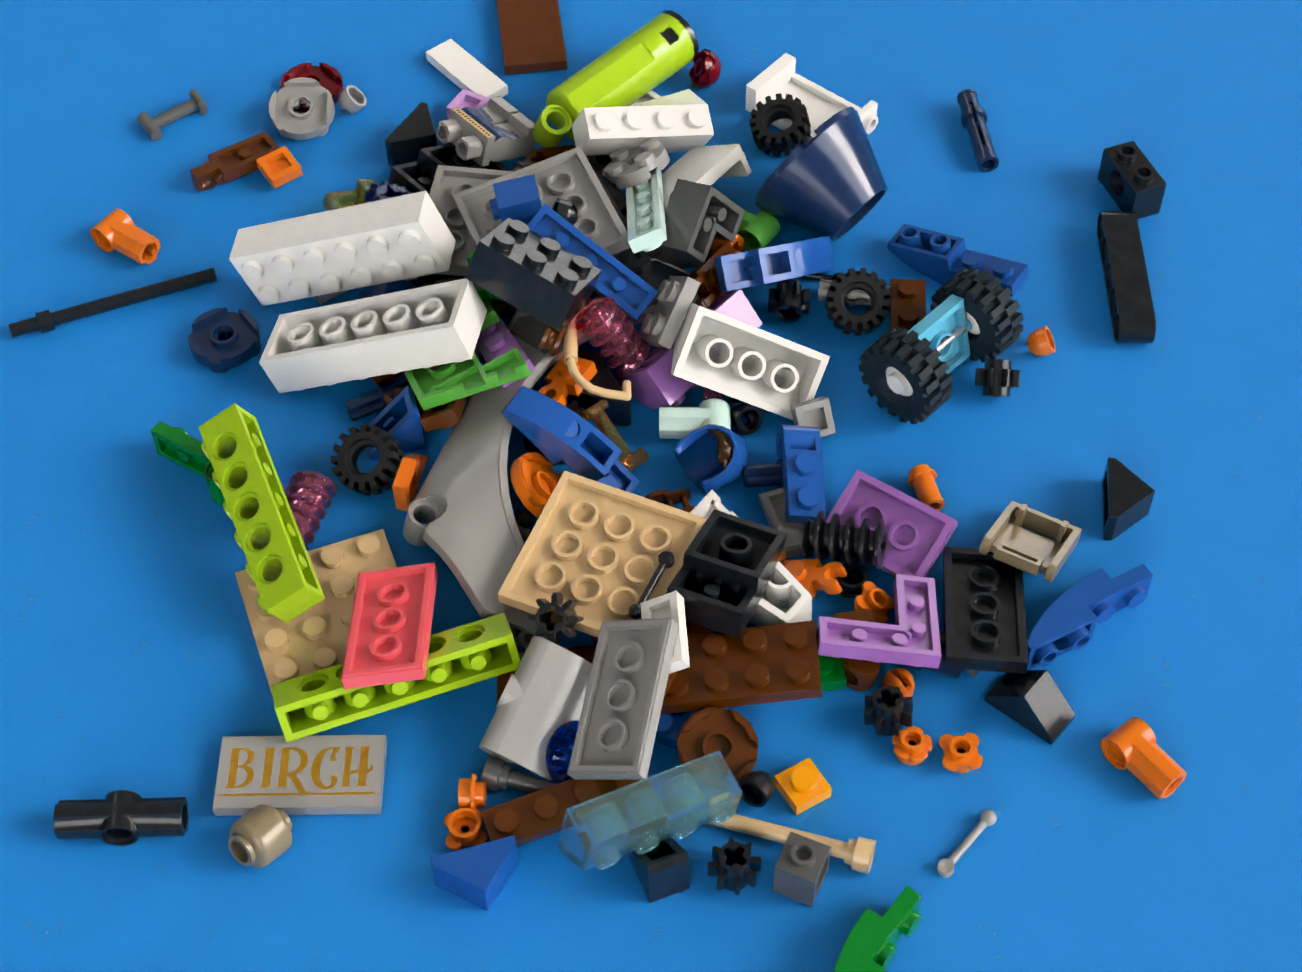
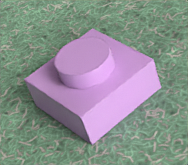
[446,88,490,117]

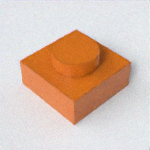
[256,145,303,189]

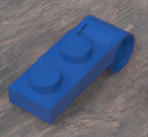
[776,424,826,524]

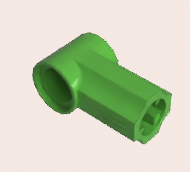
[737,208,780,251]

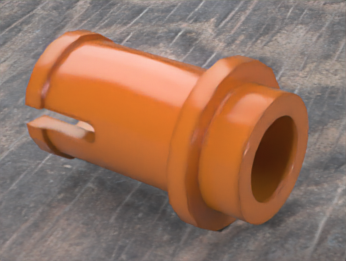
[907,464,945,511]

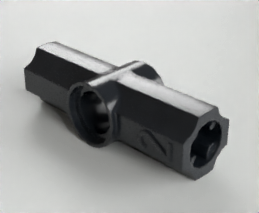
[53,790,189,846]

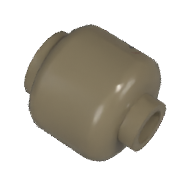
[228,804,293,868]

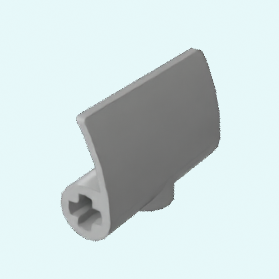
[479,636,592,781]

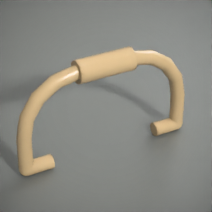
[563,305,632,401]

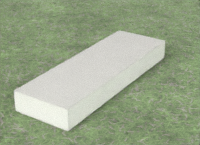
[426,39,508,98]

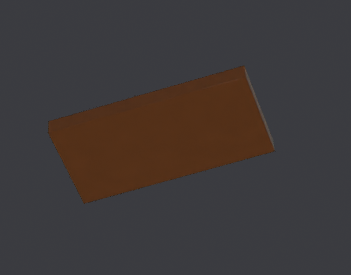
[496,0,568,75]

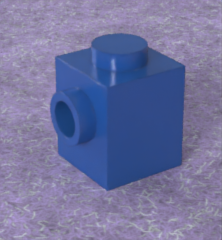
[489,174,542,225]

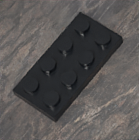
[942,546,1028,674]

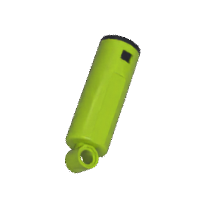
[533,10,699,147]

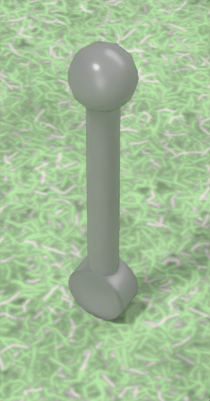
[937,810,997,878]

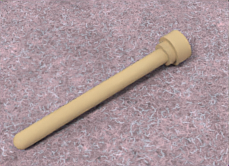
[676,801,876,874]

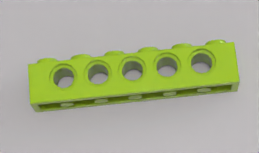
[198,403,325,623]
[271,612,520,743]

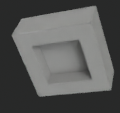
[790,396,836,438]

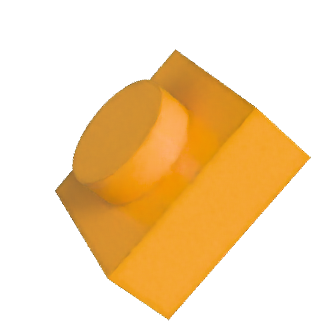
[774,758,832,815]

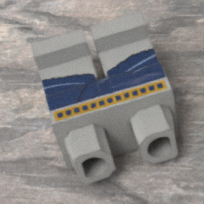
[436,96,536,167]

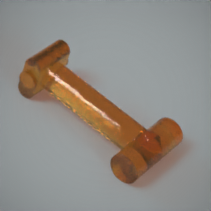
[581,399,649,472]

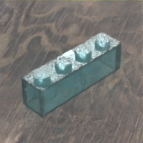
[558,750,743,872]

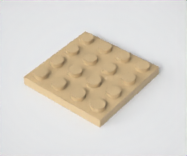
[497,470,707,638]
[235,529,397,697]

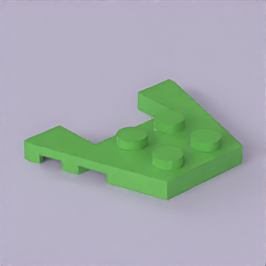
[403,299,532,411]

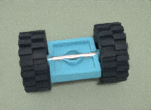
[859,268,1024,424]

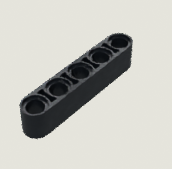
[1097,211,1156,343]

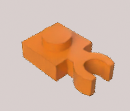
[538,356,597,406]
[783,559,847,599]

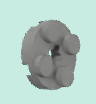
[269,77,335,140]
[603,137,670,189]

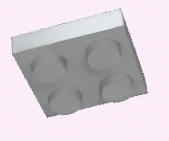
[641,276,700,350]

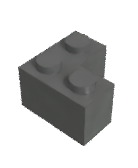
[659,179,745,263]

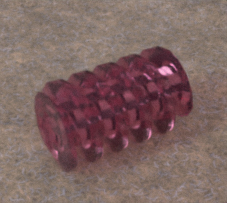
[575,297,650,378]
[284,470,337,551]

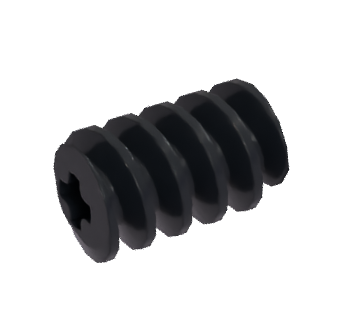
[801,510,887,570]

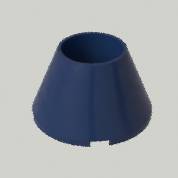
[755,107,888,241]

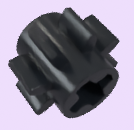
[768,279,810,323]
[975,359,1020,397]
[529,592,584,644]
[864,686,913,736]
[707,838,761,895]

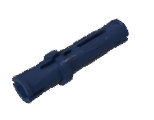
[957,89,999,172]

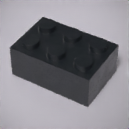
[464,217,602,332]

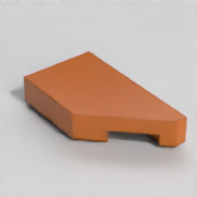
[392,453,428,511]

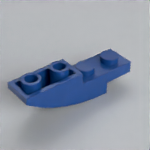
[887,224,1029,297]
[714,235,836,292]
[501,386,640,493]
[1027,564,1153,670]

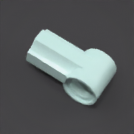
[659,398,731,439]

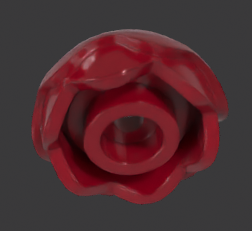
[689,49,721,89]

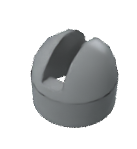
[338,85,367,114]

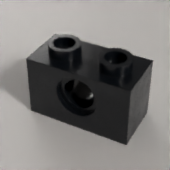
[1098,141,1166,219]

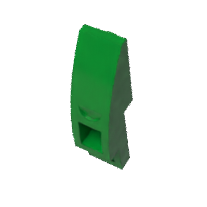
[834,886,922,972]

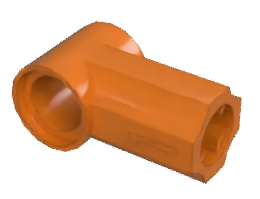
[90,209,161,265]
[1100,717,1187,799]

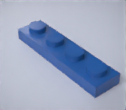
[528,204,659,322]

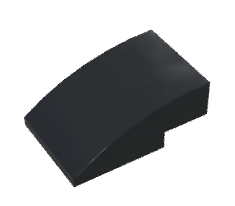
[387,143,510,197]
[666,509,787,638]

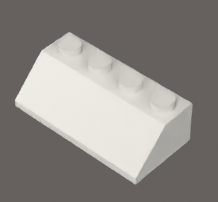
[671,303,830,420]

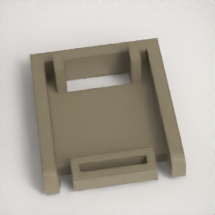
[979,501,1083,583]

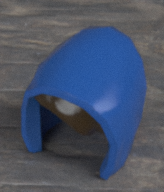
[673,424,749,495]

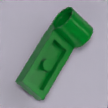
[150,421,225,506]

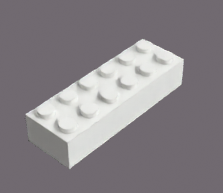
[229,191,456,306]
[259,278,487,394]

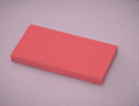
[341,563,438,689]

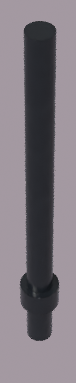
[8,268,217,338]

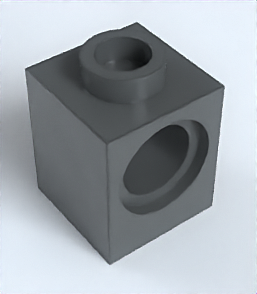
[773,832,831,907]

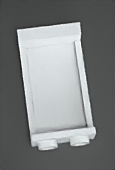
[745,53,878,143]
[624,144,752,221]

